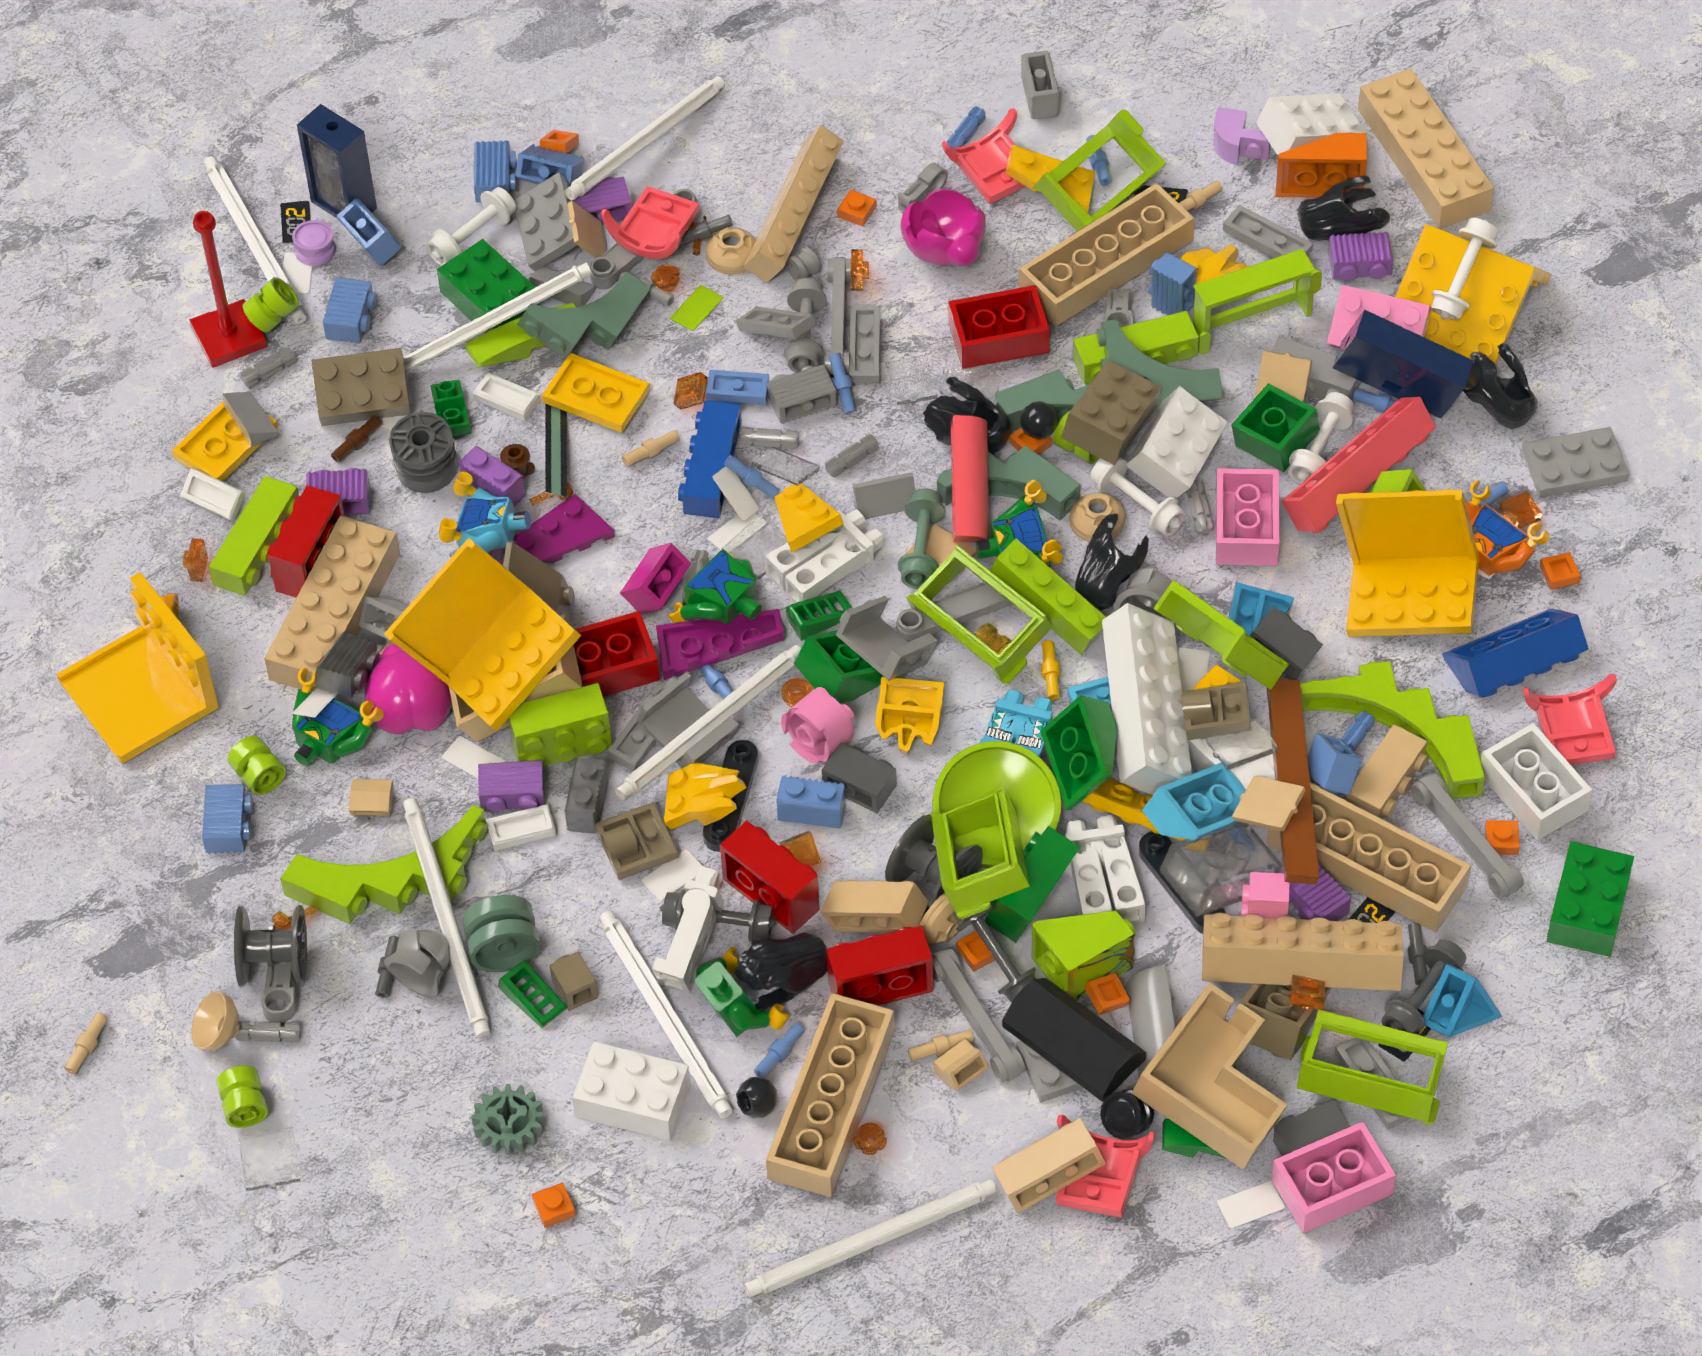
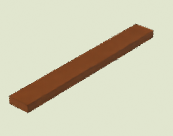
[1267,678,1319,885]

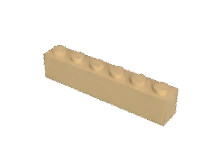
[743,125,844,283]

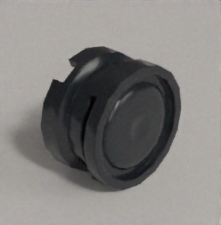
[1100,1088,1154,1139]

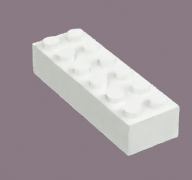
[1102,603,1192,795]

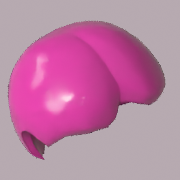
[900,189,986,266]
[364,644,452,734]

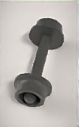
[659,889,777,942]
[952,905,1036,1003]
[1381,939,1467,1034]

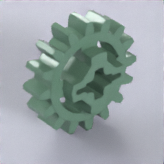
[471,1084,545,1155]

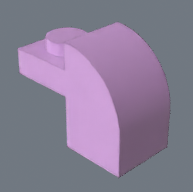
[1213,107,1270,165]

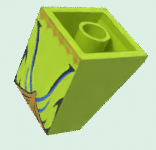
[1031,910,1136,1000]

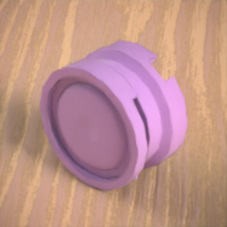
[292,220,335,266]

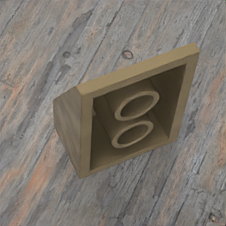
[503,542,575,626]
[1239,984,1331,1060]

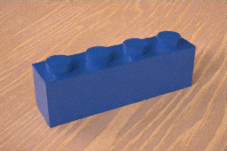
[678,400,742,518]

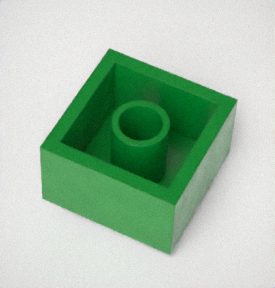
[1231,383,1320,472]

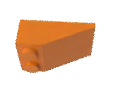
[1275,132,1367,198]

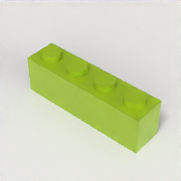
[1073,311,1199,384]
[209,476,299,596]
[989,539,1106,655]

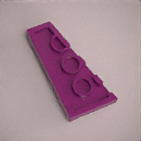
[489,494,615,565]
[656,609,784,680]

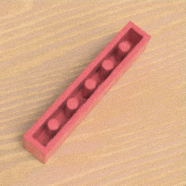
[1282,397,1436,533]

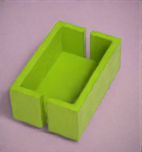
[508,683,612,767]

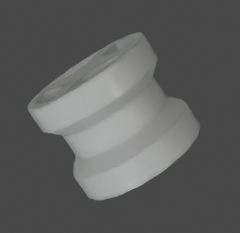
[785,246,822,281]

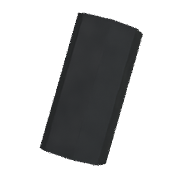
[1002,978,1147,1102]

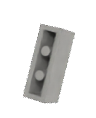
[1271,336,1362,401]

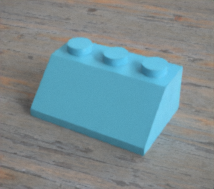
[1142,762,1246,840]

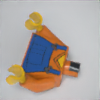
[1466,480,1550,576]

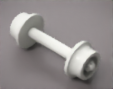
[426,187,516,266]
[1431,218,1498,321]
[1288,392,1354,484]
[1090,458,1186,537]

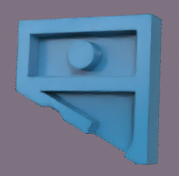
[1228,582,1295,636]

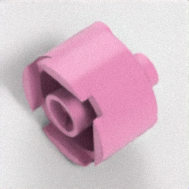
[781,687,854,763]

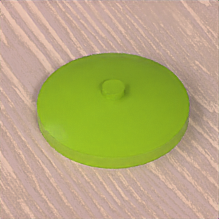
[932,741,1061,868]

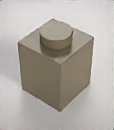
[549,951,598,1011]

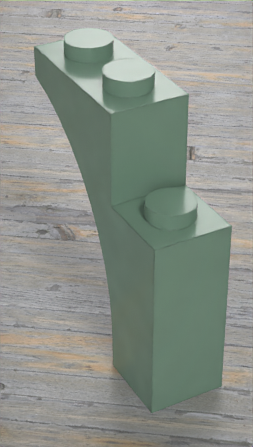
[517,271,651,358]
[1097,320,1223,408]
[994,369,1090,432]
[937,445,1080,521]

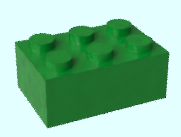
[436,239,540,333]
[985,826,1080,943]
[1546,841,1634,957]

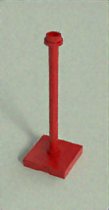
[189,211,267,368]

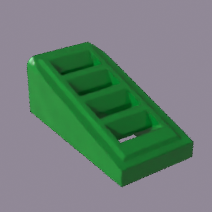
[786,590,852,641]
[498,959,567,1028]

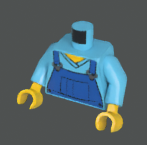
[439,471,531,553]

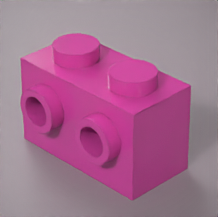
[620,543,691,613]

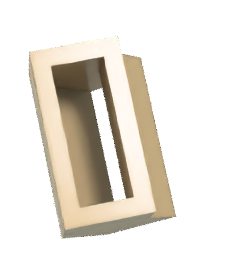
[349,779,394,817]
[933,1039,989,1091]

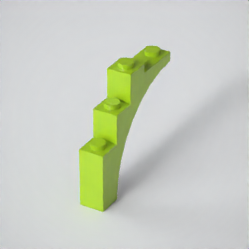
[1300,661,1485,799]
[280,805,488,924]

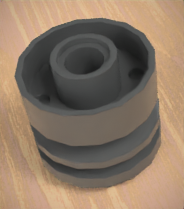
[389,412,459,493]

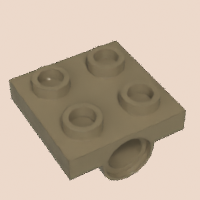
[1181,681,1251,741]
[594,802,678,880]

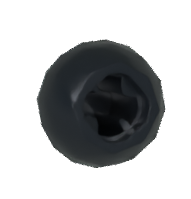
[1020,401,1058,440]
[736,1076,778,1119]

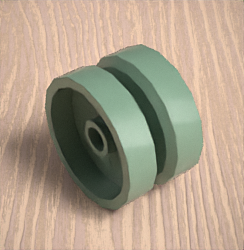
[462,895,541,972]

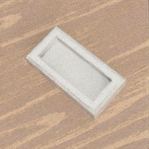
[473,372,540,421]
[180,468,246,520]
[486,804,556,851]

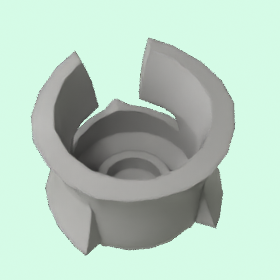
[1114,568,1172,621]
[384,930,449,998]

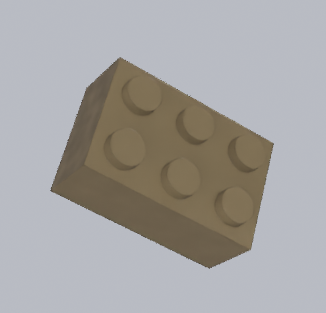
[311,348,411,426]
[1061,360,1162,466]

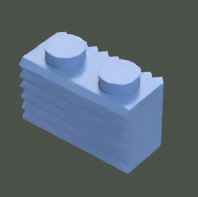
[474,140,517,202]
[515,144,584,187]
[337,199,401,265]
[1148,252,1198,316]
[323,277,377,343]
[1307,733,1362,796]
[776,775,846,828]
[202,784,253,854]

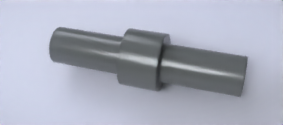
[679,214,733,246]
[1407,923,1427,986]
[375,936,399,998]

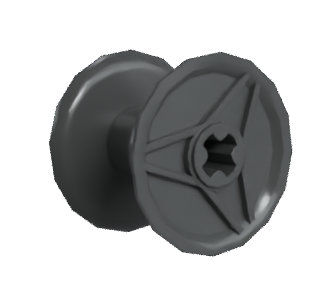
[885,814,983,904]
[234,905,307,987]

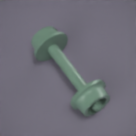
[898,488,946,589]

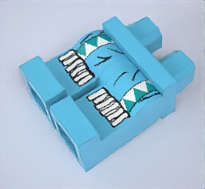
[980,689,1052,760]

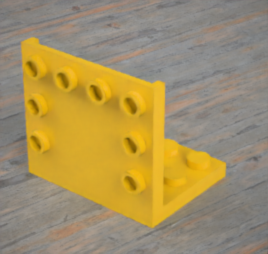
[1395,224,1552,366]
[1336,489,1479,637]
[384,538,581,731]
[56,572,219,764]

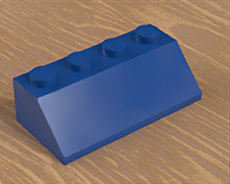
[1442,608,1589,698]

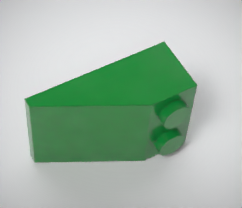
[794,630,884,703]
[1040,695,1117,810]

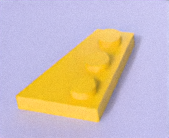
[1005,145,1095,213]
[774,482,844,553]

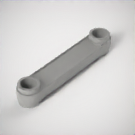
[590,189,697,290]
[825,257,852,377]
[896,583,1013,642]
[1411,773,1524,898]
[932,948,1026,1082]

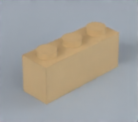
[1345,725,1429,819]
[820,880,929,933]
[992,1118,1106,1213]

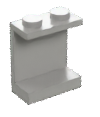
[836,595,938,681]
[636,672,739,768]

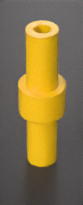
[1041,640,1061,701]

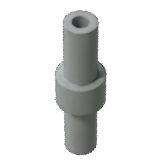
[619,271,674,306]

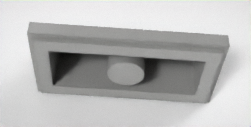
[529,266,596,307]
[222,392,279,447]
[853,472,916,519]

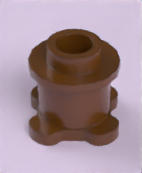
[500,444,535,479]

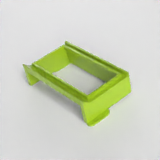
[1032,110,1167,232]
[1193,249,1322,355]
[906,545,1052,684]
[1153,579,1289,690]
[930,787,1030,919]
[1297,1009,1448,1125]

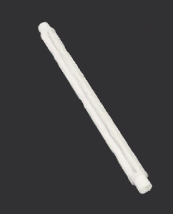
[565,76,724,200]
[204,156,306,324]
[404,262,593,372]
[615,645,801,800]
[403,798,491,1038]
[599,911,733,1119]
[744,1179,997,1298]

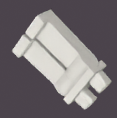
[765,509,884,603]
[1066,815,1146,925]
[652,866,724,994]

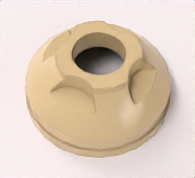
[705,227,756,275]
[1069,493,1125,542]
[919,893,959,945]
[191,991,240,1051]

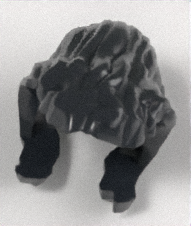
[1297,176,1390,241]
[1463,343,1538,429]
[923,377,1011,454]
[1075,514,1149,610]
[735,932,827,1011]

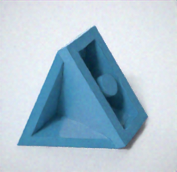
[1423,963,1502,1038]

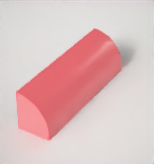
[951,415,990,542]

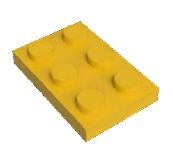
[542,353,650,433]
[172,402,278,481]

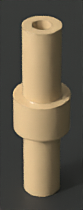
[1179,180,1223,211]
[622,430,680,467]
[64,1012,108,1075]
[908,1029,974,1062]

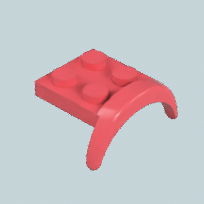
[942,108,1026,204]
[601,186,700,260]
[1523,674,1617,765]
[1055,1115,1155,1218]

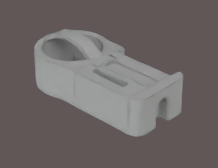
[898,163,948,212]
[1104,288,1134,327]
[261,962,296,1023]

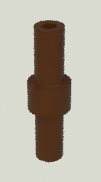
[331,416,381,463]

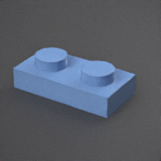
[706,370,770,405]

